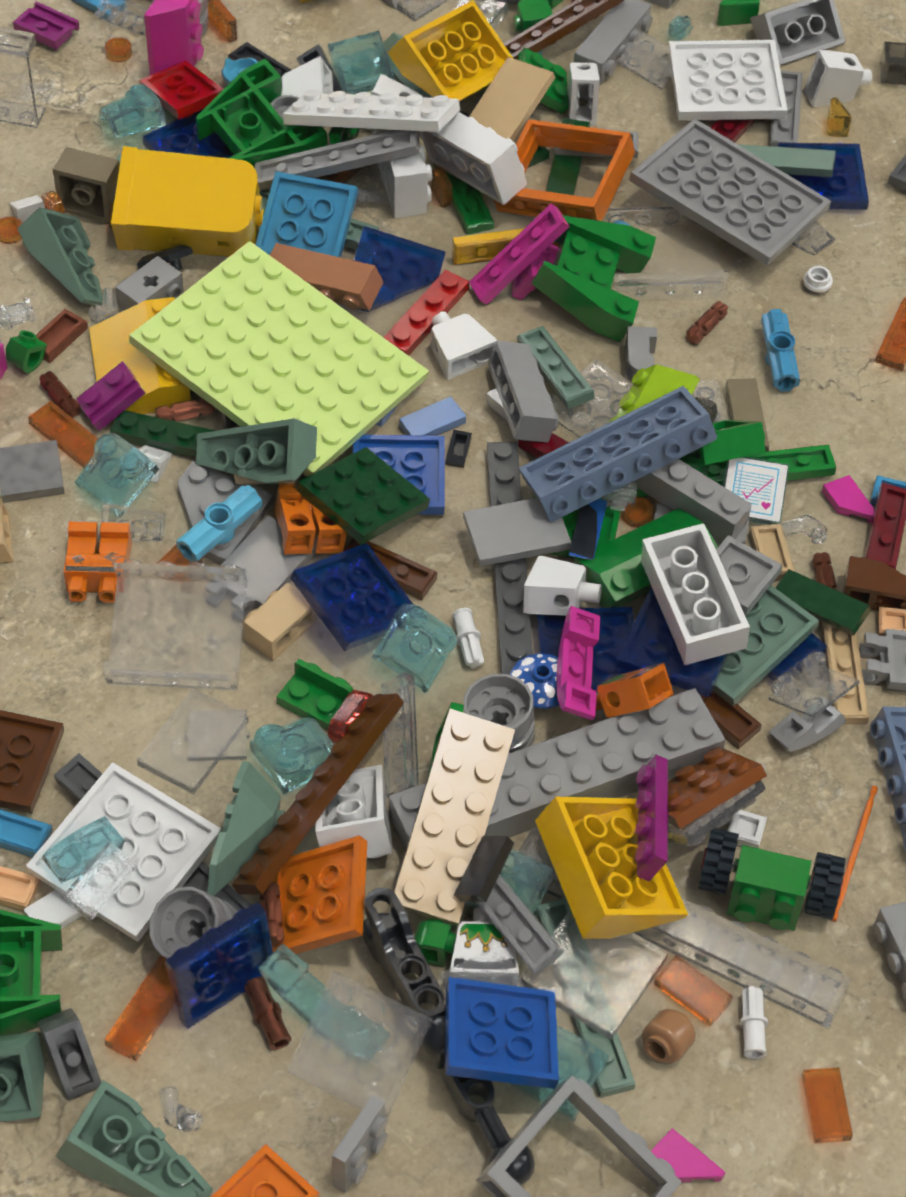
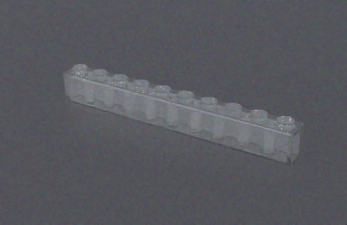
[512,828,851,1029]

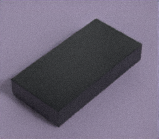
[454,836,514,902]

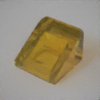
[827,97,852,137]

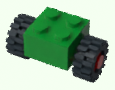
[698,828,846,931]

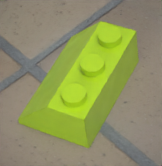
[609,364,700,423]

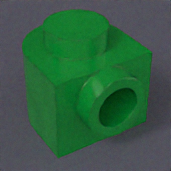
[6,330,47,373]
[414,919,457,967]

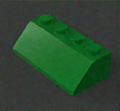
[574,508,718,614]

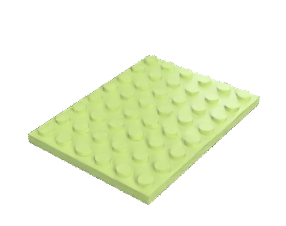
[129,241,429,477]

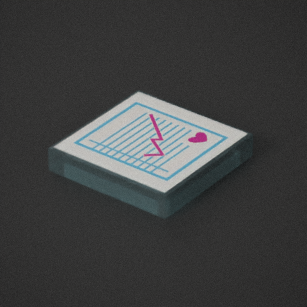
[723,457,790,525]

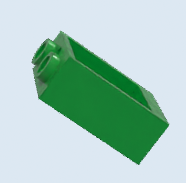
[679,419,765,465]

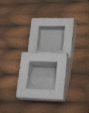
[769,698,846,752]

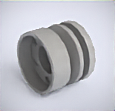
[464,674,535,754]
[149,887,243,971]

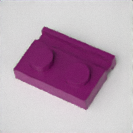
[13,1,80,50]
[76,361,146,431]

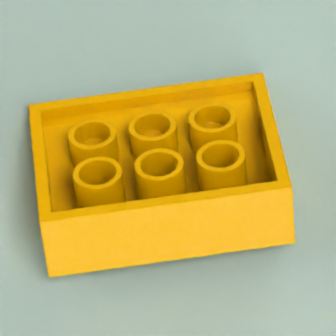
[387,0,514,102]
[89,297,191,418]
[535,796,688,939]

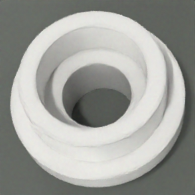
[803,266,833,293]

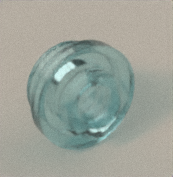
[668,15,693,40]

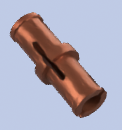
[244,977,292,1050]

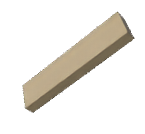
[820,620,869,724]

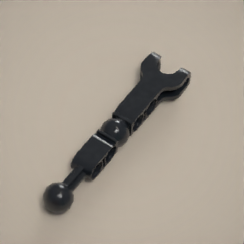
[363,888,535,1186]

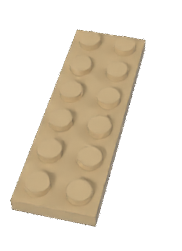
[394,709,515,926]

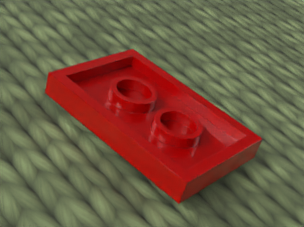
[139,61,223,119]

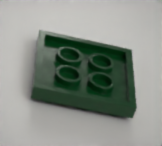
[297,447,430,545]

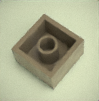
[53,147,120,224]

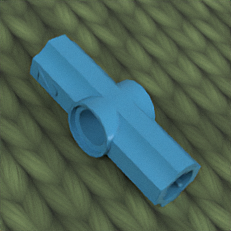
[761,309,800,392]

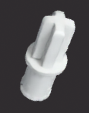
[452,608,484,669]
[739,986,768,1059]

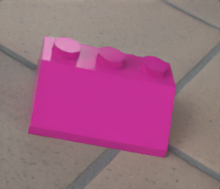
[144,0,204,75]

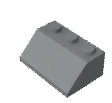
[750,0,846,65]

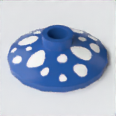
[510,653,559,710]

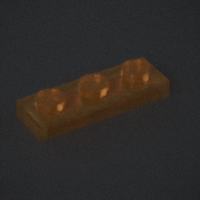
[104,955,193,1062]

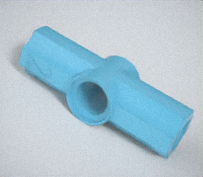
[176,485,262,562]

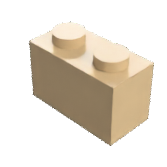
[243,582,317,661]

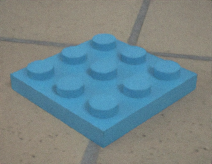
[256,171,359,258]

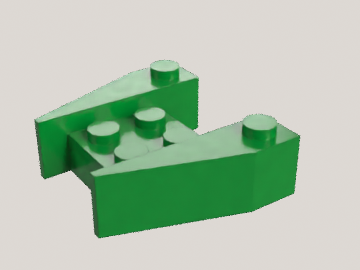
[196,58,327,168]
[531,215,656,342]
[0,909,63,1036]

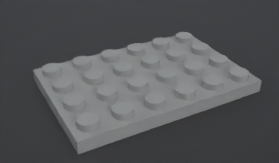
[629,119,831,266]

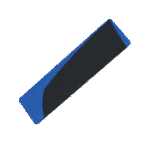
[569,499,608,560]

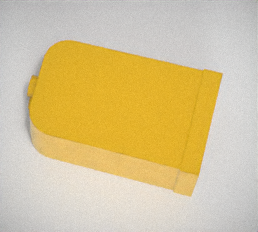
[111,146,265,257]

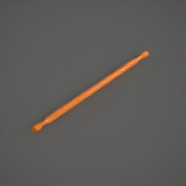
[830,786,878,922]

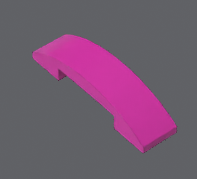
[556,606,600,720]

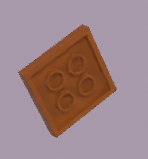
[668,748,767,829]

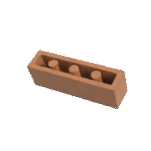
[270,243,384,310]

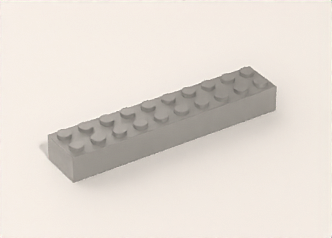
[389,688,726,852]

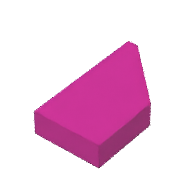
[822,475,875,523]
[651,1128,726,1183]

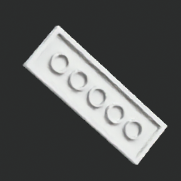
[283,90,460,132]

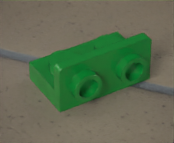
[276,659,353,733]

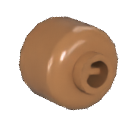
[642,1009,696,1064]

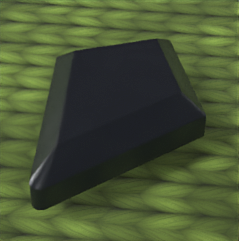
[137,245,193,270]

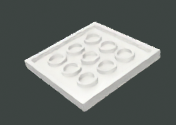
[668,40,788,121]
[26,762,222,942]

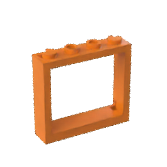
[493,119,635,221]

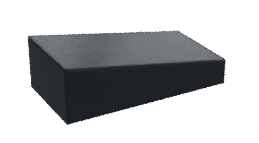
[445,430,472,468]

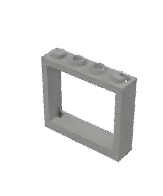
[476,1075,682,1197]

